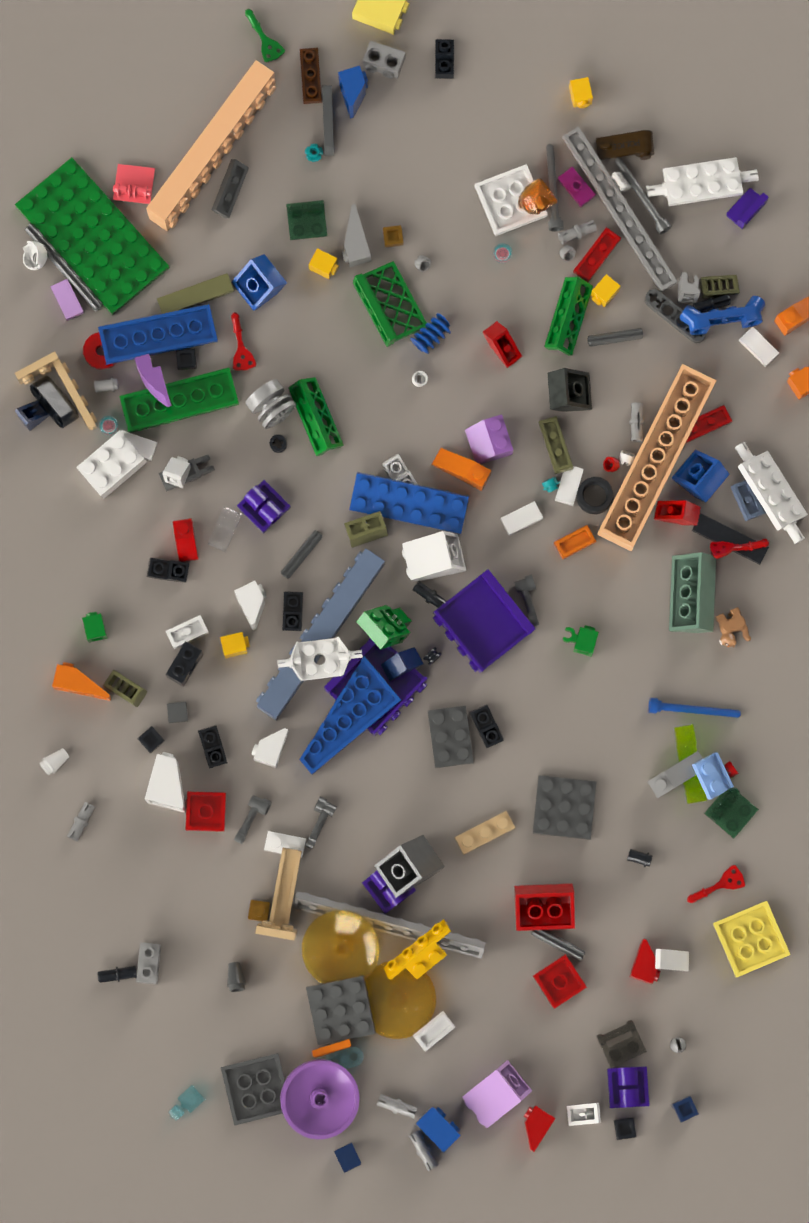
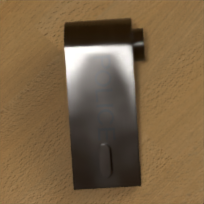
[596,130,654,160]

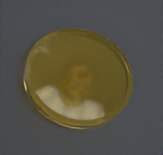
[302,910,380,983]
[365,961,436,1039]

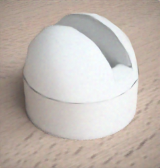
[412,371,428,387]
[619,450,635,466]

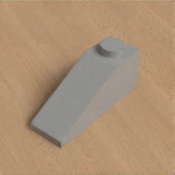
[342,204,371,267]
[648,751,703,798]

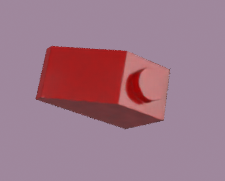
[482,321,522,368]
[654,500,701,525]
[173,518,198,562]
[629,939,661,985]
[523,1105,556,1152]

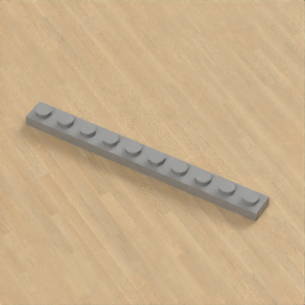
[562,127,677,292]
[293,891,486,959]

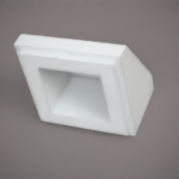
[611,172,632,194]

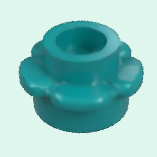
[305,144,323,162]
[542,477,560,493]

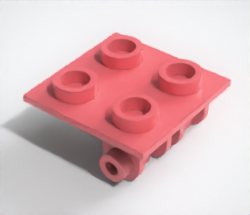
[113,164,155,204]

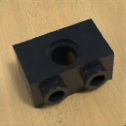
[166,641,203,687]

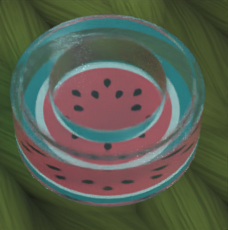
[493,243,512,263]
[99,416,119,436]

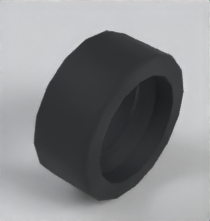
[577,477,613,515]

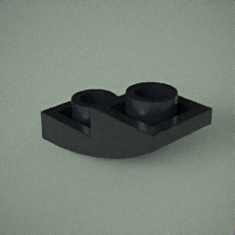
[435,39,454,79]
[147,558,189,583]
[282,591,303,631]
[469,704,504,748]
[198,725,228,769]

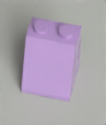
[462,1060,532,1128]

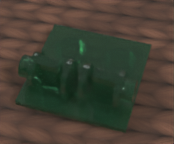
[286,200,327,240]
[704,787,759,839]

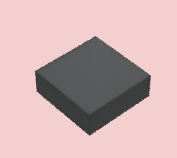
[167,702,188,723]

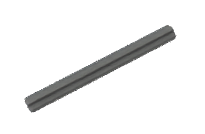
[25,223,103,311]

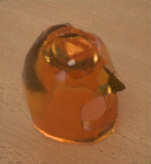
[518,178,558,215]

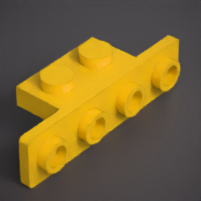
[384,919,451,980]

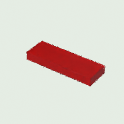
[573,227,621,283]
[685,405,732,444]

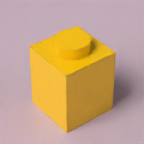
[569,77,593,108]
[309,248,339,279]
[590,274,621,307]
[220,632,250,658]

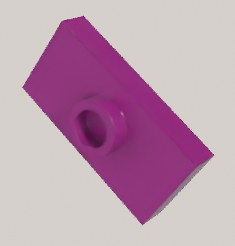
[557,167,596,207]

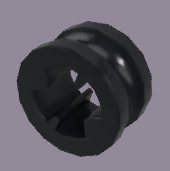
[269,435,287,453]
[423,647,442,666]

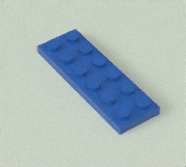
[98,304,218,365]
[349,472,469,534]

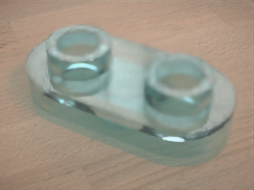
[325,1047,364,1069]

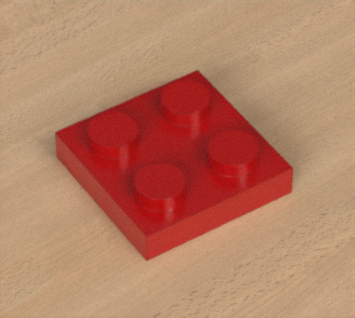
[185,791,226,832]
[533,954,587,1009]

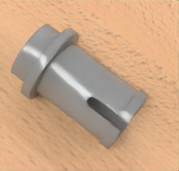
[94,377,119,393]

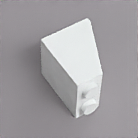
[402,531,466,582]
[145,752,186,813]

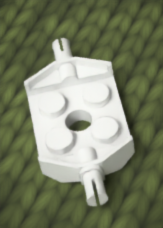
[277,637,363,681]

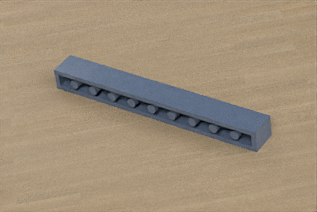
[256,549,385,721]

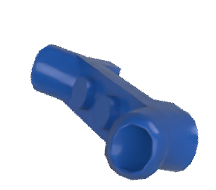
[680,296,765,335]

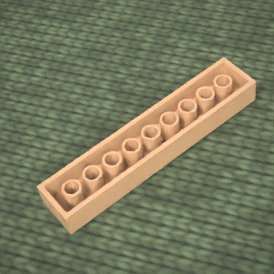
[146,60,276,232]
[597,364,717,551]

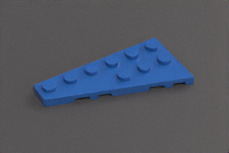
[299,656,402,775]

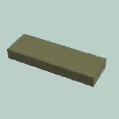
[538,416,573,474]

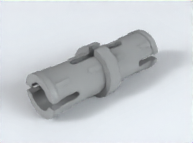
[558,220,597,244]
[629,402,644,442]
[67,802,95,842]
[377,1094,418,1119]
[409,1130,439,1171]

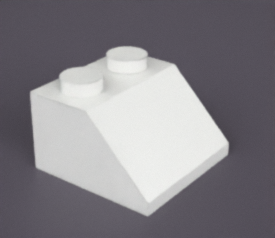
[234,581,266,631]

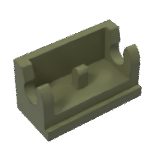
[344,511,388,548]

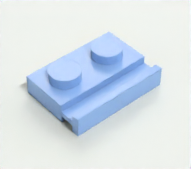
[692,752,734,800]

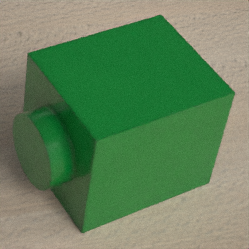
[82,612,108,643]

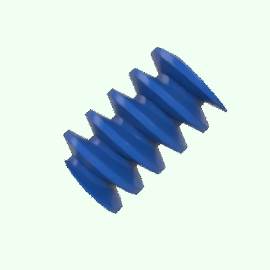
[410,313,451,354]

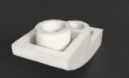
[382,454,418,485]

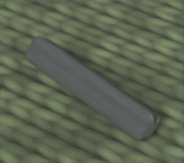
[587,328,643,346]
[281,530,322,579]
[531,930,585,961]

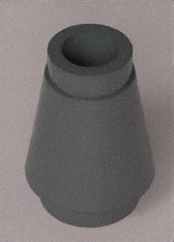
[227,962,246,992]

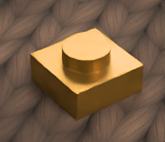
[383,225,404,247]
[248,900,270,922]

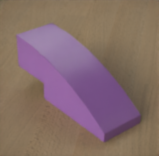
[134,354,171,407]

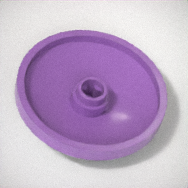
[280,1059,360,1139]

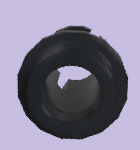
[627,849,653,867]

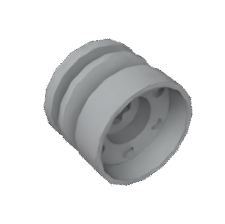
[246,379,296,429]

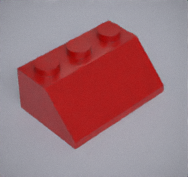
[514,883,575,931]

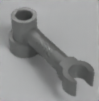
[514,574,539,626]
[234,795,272,844]
[305,796,337,849]

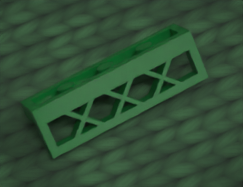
[544,277,593,356]
[288,377,344,456]

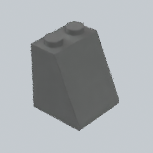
[374,835,445,898]

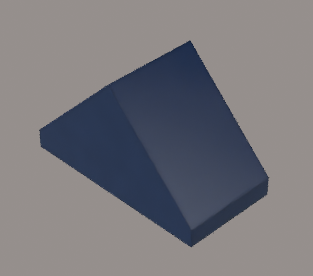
[15,400,50,431]
[381,647,424,682]

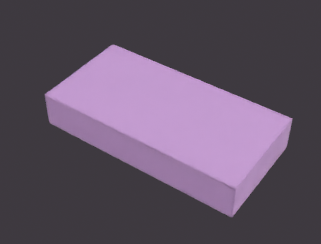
[50,279,84,321]

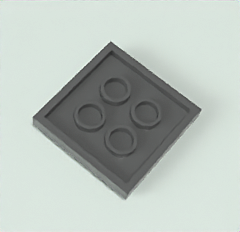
[533,775,596,840]
[306,975,376,1045]
[221,1053,285,1126]

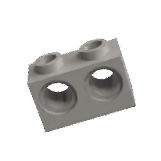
[363,41,405,79]
[136,942,161,985]

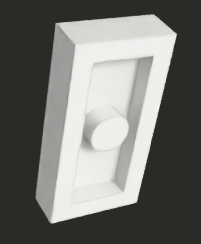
[166,615,209,649]
[264,831,306,858]

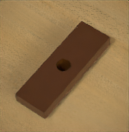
[300,48,322,104]

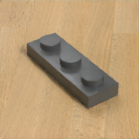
[212,159,249,218]

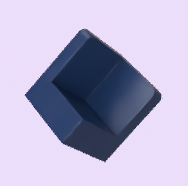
[670,1096,699,1123]
[334,1143,361,1173]

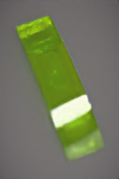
[674,724,707,804]

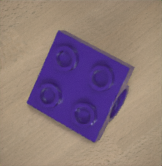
[237,480,291,534]
[362,870,416,914]
[607,1066,649,1108]

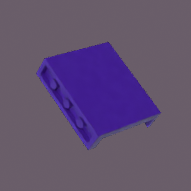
[433,569,536,673]
[324,638,427,736]

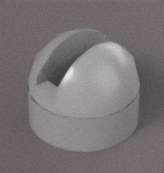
[559,245,576,262]
[414,255,431,272]
[670,1037,686,1053]

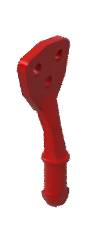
[231,312,257,371]
[710,539,769,559]
[687,865,745,903]

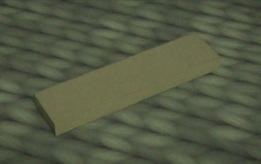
[157,273,234,314]

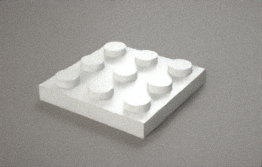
[474,164,548,236]

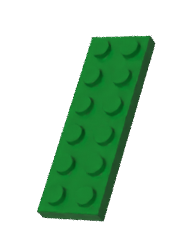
[119,368,239,433]

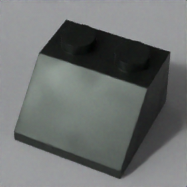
[547,368,592,412]

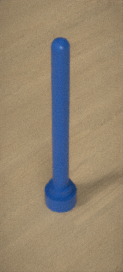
[648,698,741,718]

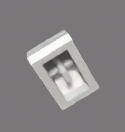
[567,1103,601,1126]

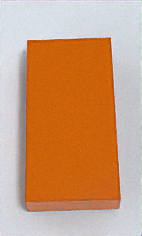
[554,525,596,560]
[312,1039,351,1058]

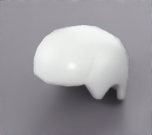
[23,241,48,270]

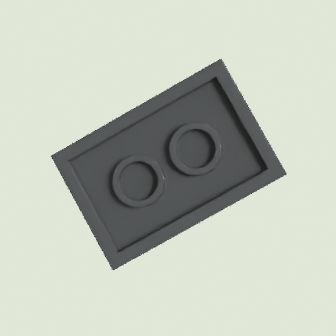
[428,706,474,768]

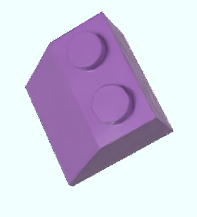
[465,414,513,464]

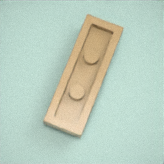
[455,811,515,855]

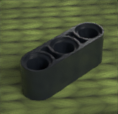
[30,376,79,428]

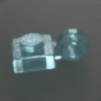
[168,1085,205,1121]

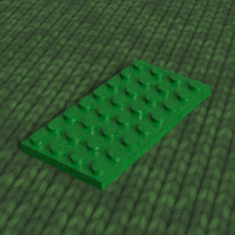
[15,157,170,316]

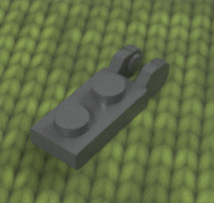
[159,455,215,492]

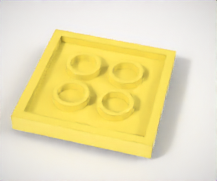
[713,901,790,978]

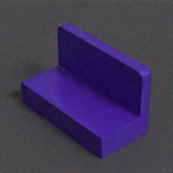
[726,188,769,229]

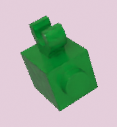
[563,625,599,657]

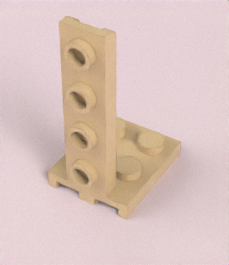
[15,351,98,430]
[255,847,302,940]

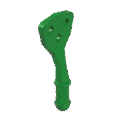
[245,9,285,63]

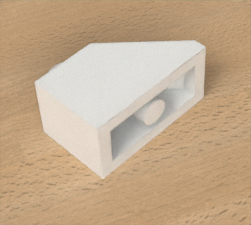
[163,456,191,488]
[252,728,289,768]

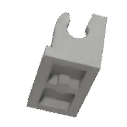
[677,272,700,303]

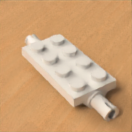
[646,157,759,206]
[735,442,808,544]

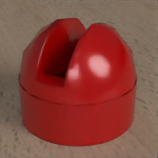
[603,457,620,472]
[724,761,739,778]

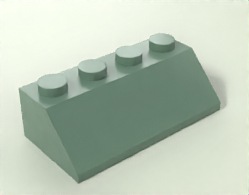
[669,552,716,633]

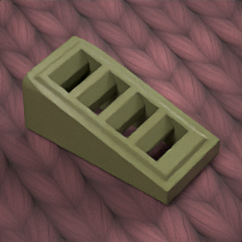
[699,275,740,299]
[103,669,147,707]

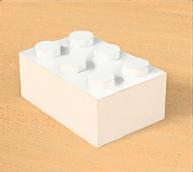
[76,430,147,499]

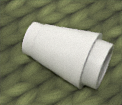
[40,748,69,775]

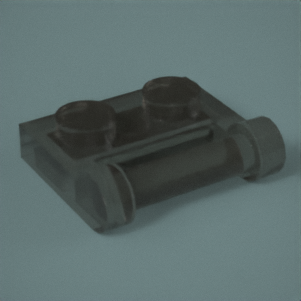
[596,1020,647,1068]

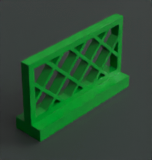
[352,261,427,347]

